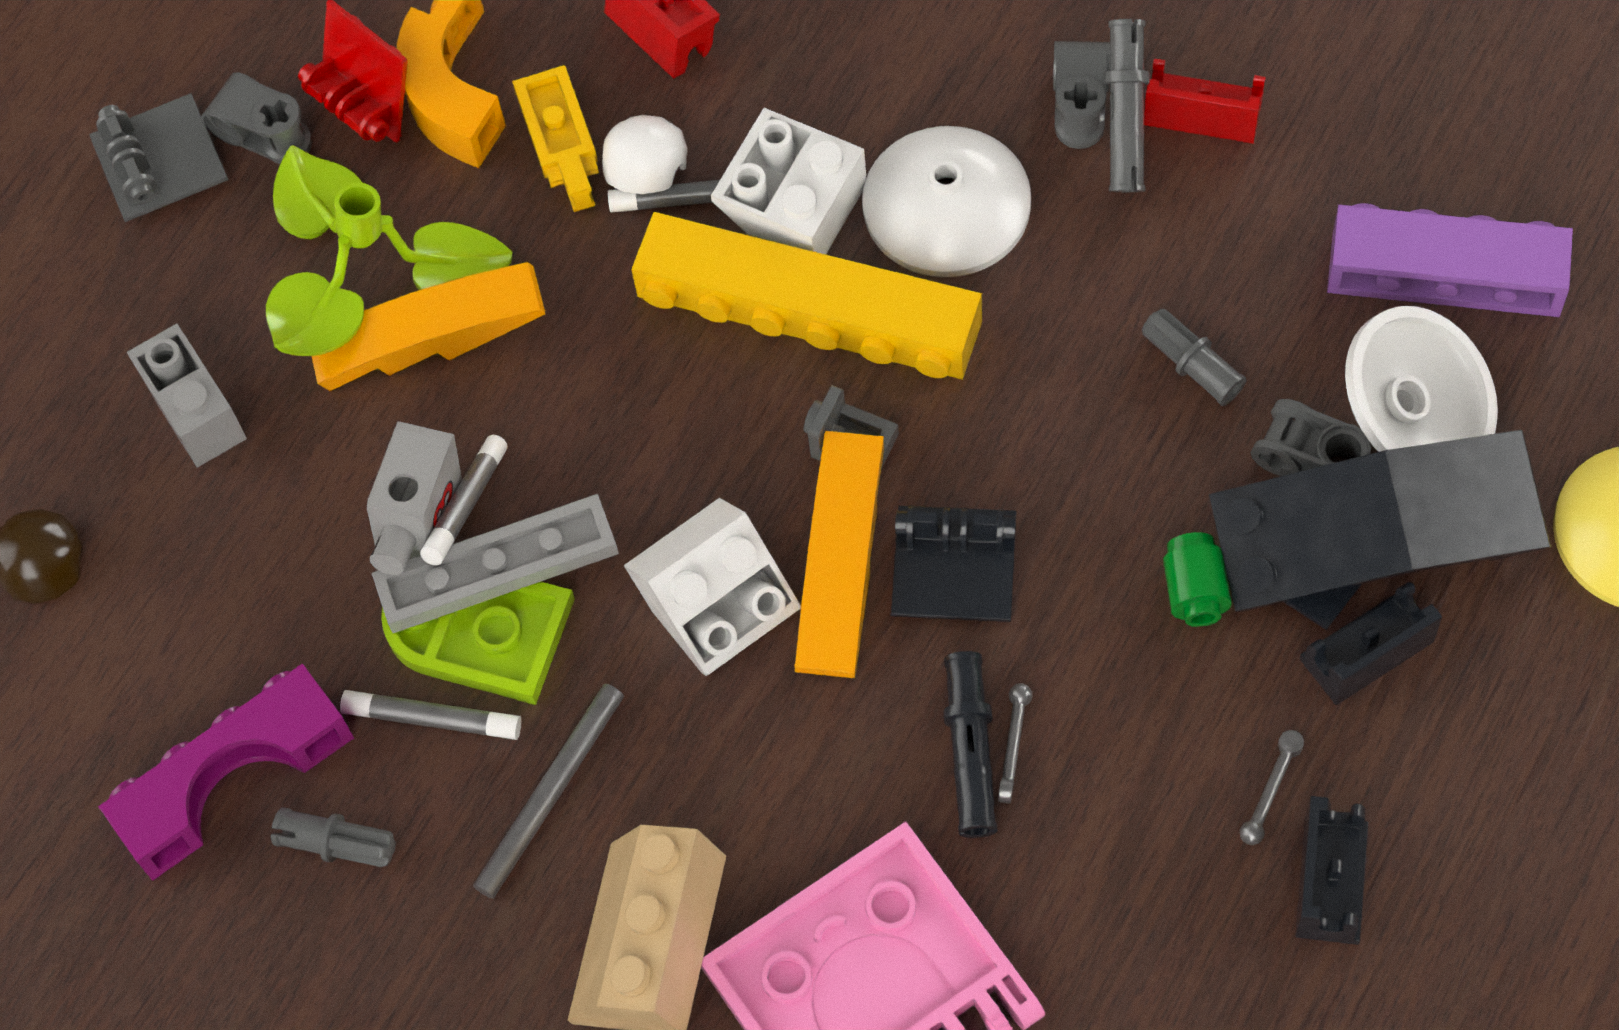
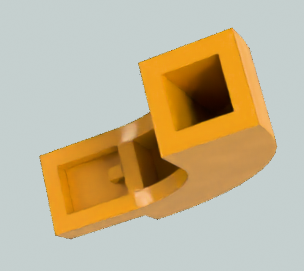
[397,0,506,168]

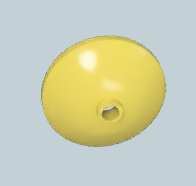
[1553,447,1619,607]

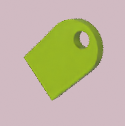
[381,582,575,705]

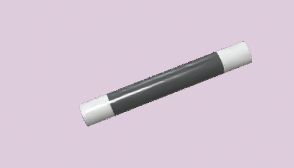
[608,180,720,213]

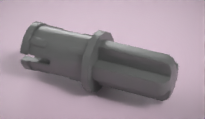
[1142,309,1247,406]
[271,807,396,867]

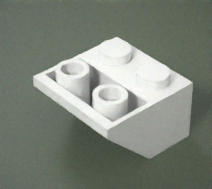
[711,108,866,255]
[624,498,801,676]

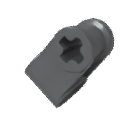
[1053,41,1110,149]
[201,72,313,164]
[1250,399,1371,476]

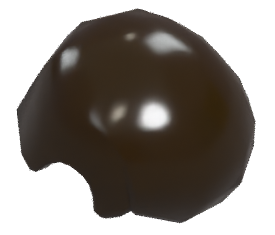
[0,509,83,604]

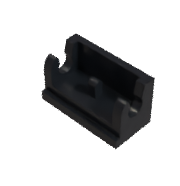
[1299,582,1442,705]
[1295,796,1368,945]

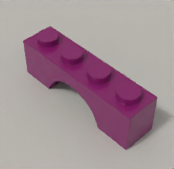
[98,664,354,881]

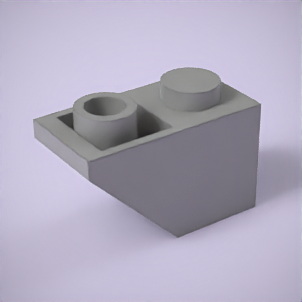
[127,324,247,468]

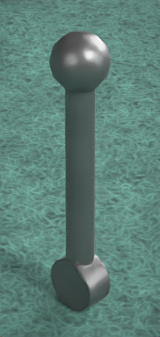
[998,683,1033,804]
[1239,730,1304,845]

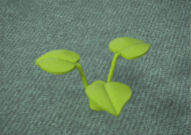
[266,145,512,356]

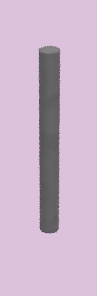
[473,684,624,899]

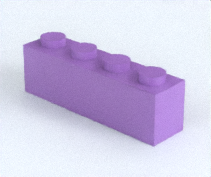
[1327,203,1573,317]

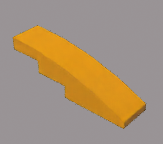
[312,262,546,391]
[795,431,884,678]

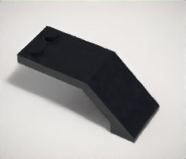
[1209,430,1551,612]

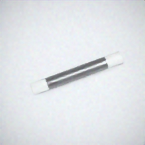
[420,435,508,565]
[340,690,521,740]

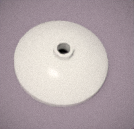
[862,126,1031,277]
[1345,306,1498,452]

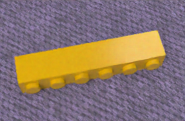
[631,212,982,380]

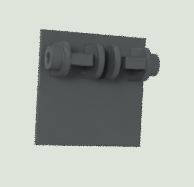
[89,93,228,222]

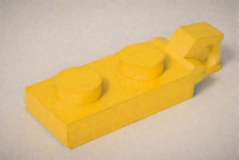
[512,65,599,212]

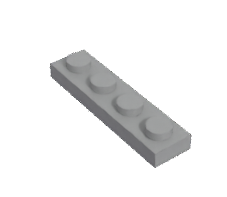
[372,494,619,633]

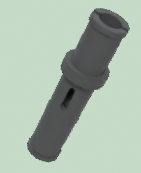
[1104,19,1150,193]

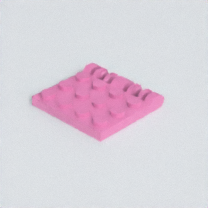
[701,822,1045,1030]

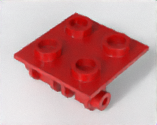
[298,0,408,143]

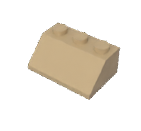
[568,825,726,1030]

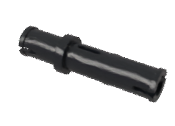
[943,651,998,838]

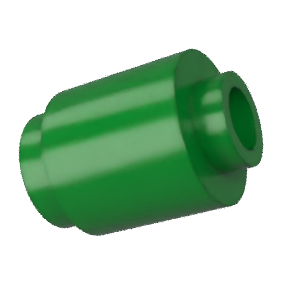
[1163,532,1232,627]

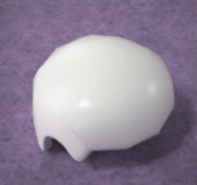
[602,115,688,194]

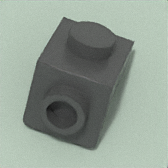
[803,385,899,469]

